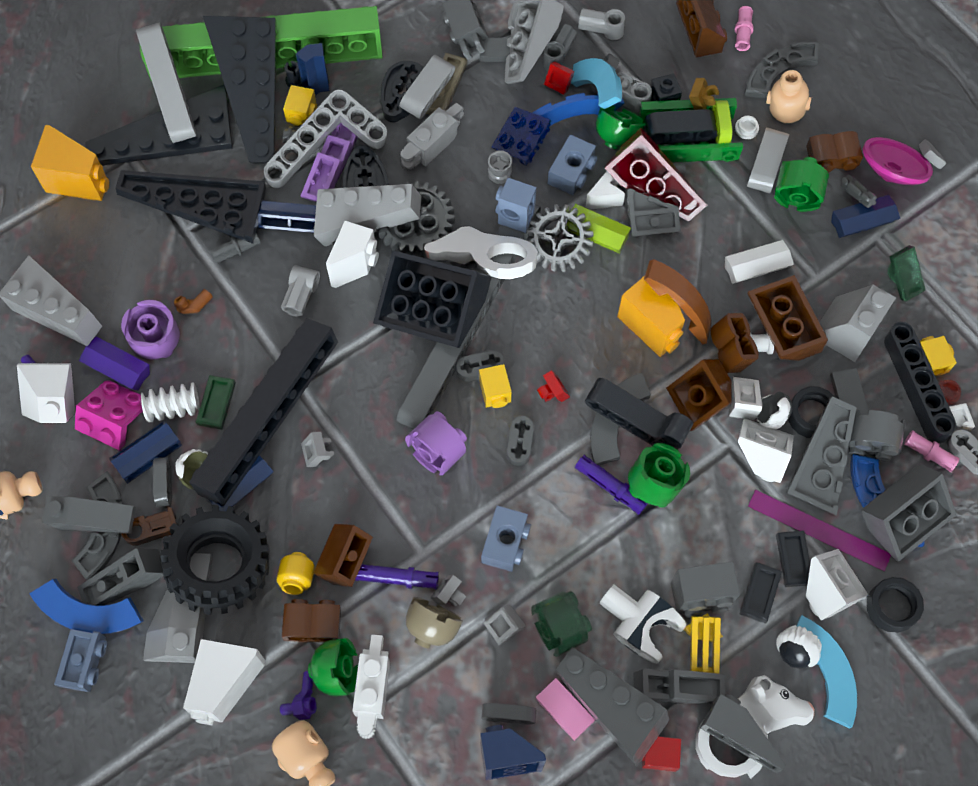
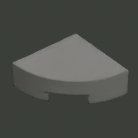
[919,139,947,169]

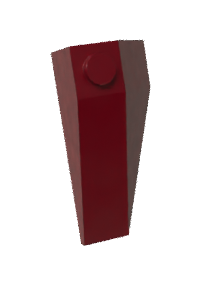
[605,128,707,221]

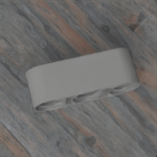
[399,54,456,119]
[747,127,789,193]

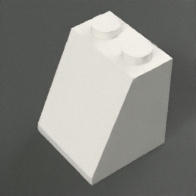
[183,639,266,725]

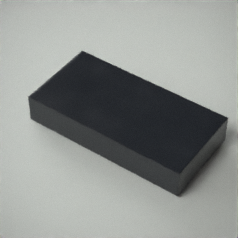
[776,531,810,587]
[740,562,782,624]

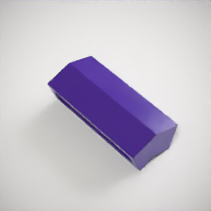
[78,336,150,391]

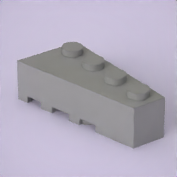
[314,184,421,246]

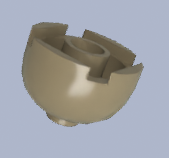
[406,597,463,649]

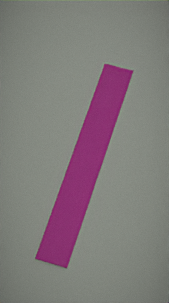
[748,490,891,572]

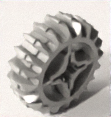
[527,204,594,272]

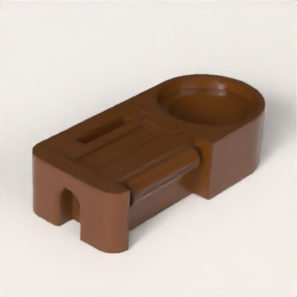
[121,507,178,546]

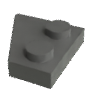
[626,189,681,237]

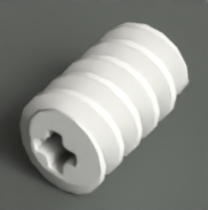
[141,382,199,422]

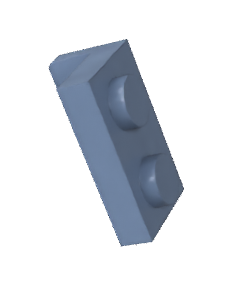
[54,629,107,692]

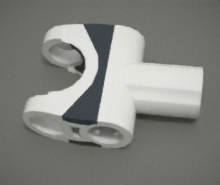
[599,584,686,664]

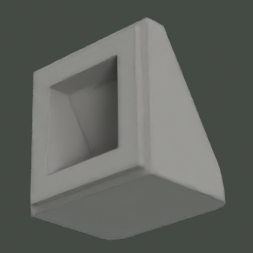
[483,605,526,645]

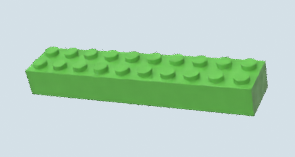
[140,6,383,81]

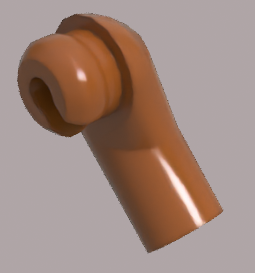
[174,289,213,314]

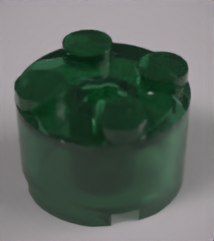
[531,591,592,657]

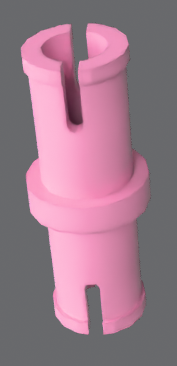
[735,6,754,51]
[904,430,960,472]

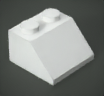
[326,221,379,288]

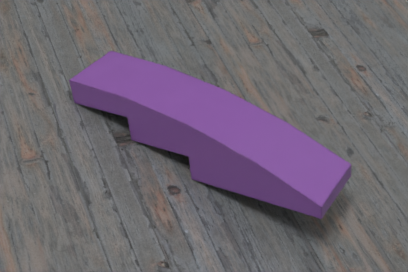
[301,122,358,202]

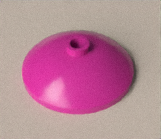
[863,137,933,185]

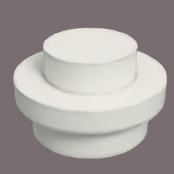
[735,116,759,139]

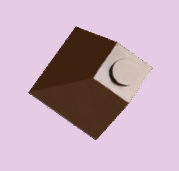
[666,359,732,431]

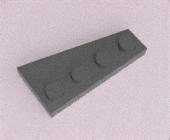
[786,396,857,516]

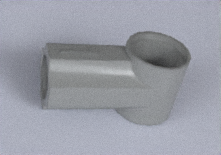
[578,8,625,40]
[281,265,320,317]

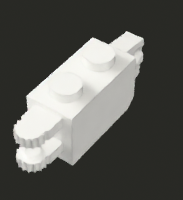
[353,635,390,739]

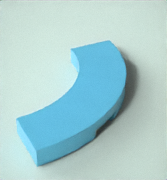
[571,58,622,109]
[796,615,857,728]

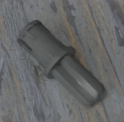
[210,234,260,263]

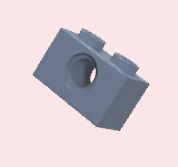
[547,135,597,195]
[495,178,536,233]
[481,506,531,572]

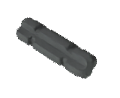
[841,175,877,208]

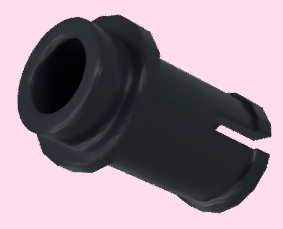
[284,61,302,88]

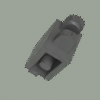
[442,0,488,60]

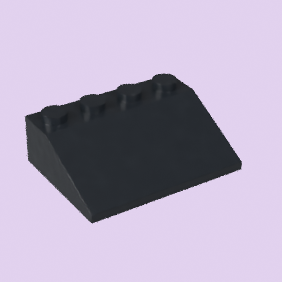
[373,250,492,348]

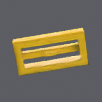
[690,616,721,674]

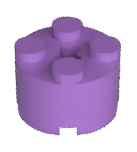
[121,300,180,359]
[405,411,467,475]

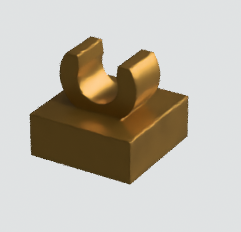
[689,78,719,110]

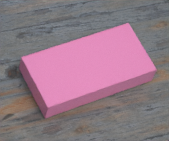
[535,678,595,741]

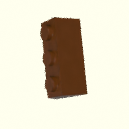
[676,0,727,58]
[747,275,828,361]

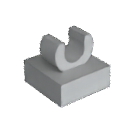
[301,432,334,467]
[431,575,466,606]

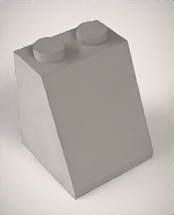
[819,285,896,362]

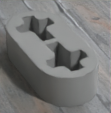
[947,430,978,475]

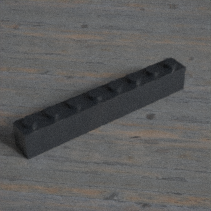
[189,318,338,507]

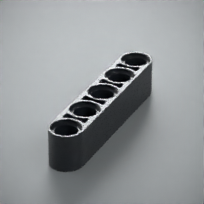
[884,322,956,444]

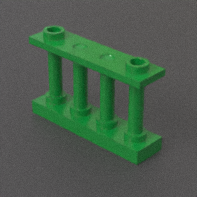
[639,98,743,163]

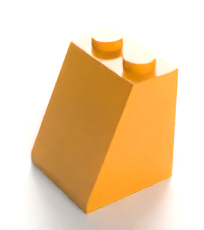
[31,125,109,201]
[617,276,685,357]

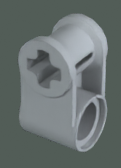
[617,71,652,113]

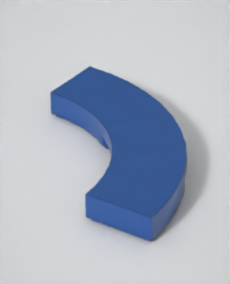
[525,93,625,131]
[850,454,925,548]
[29,579,144,634]

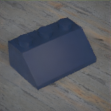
[480,725,546,780]

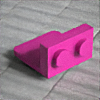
[75,380,143,450]

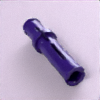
[574,454,648,515]
[355,564,439,590]

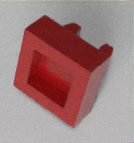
[544,61,575,95]
[537,370,570,402]

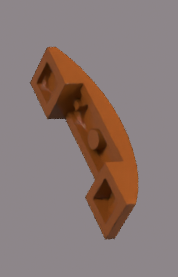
[644,259,712,345]

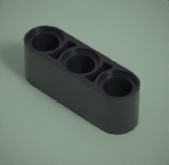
[645,109,717,145]

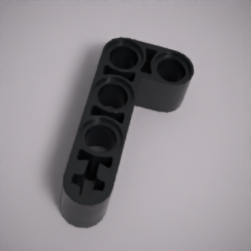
[585,378,693,450]

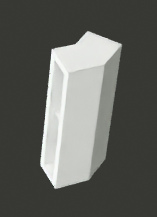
[725,240,794,284]

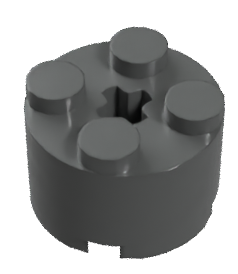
[848,410,905,462]

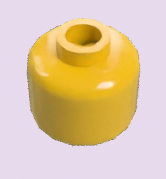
[276,552,315,595]

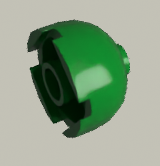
[596,105,645,149]
[308,638,358,696]

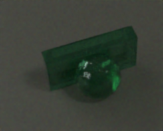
[887,245,926,302]

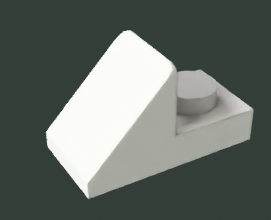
[585,171,625,210]
[729,377,762,420]

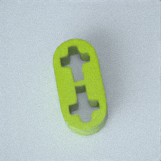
[712,100,732,143]

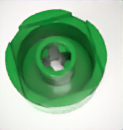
[774,157,829,212]
[628,443,690,508]

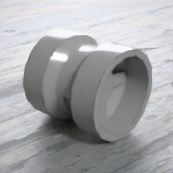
[488,151,512,184]

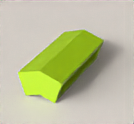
[567,204,631,254]

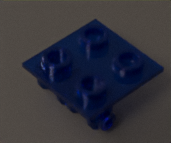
[491,107,551,166]

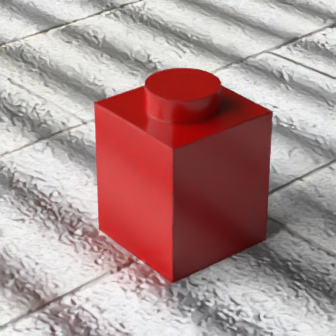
[642,736,681,772]

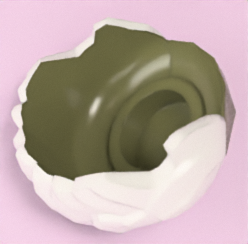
[175,449,208,490]

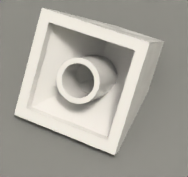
[17,363,75,423]
[738,418,794,483]
[806,549,869,620]

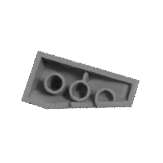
[505,0,564,84]
[143,553,212,663]

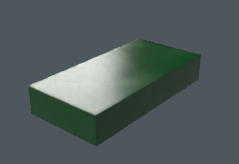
[196,375,236,430]

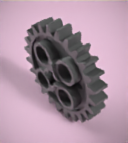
[377,181,455,256]

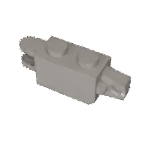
[400,103,464,171]

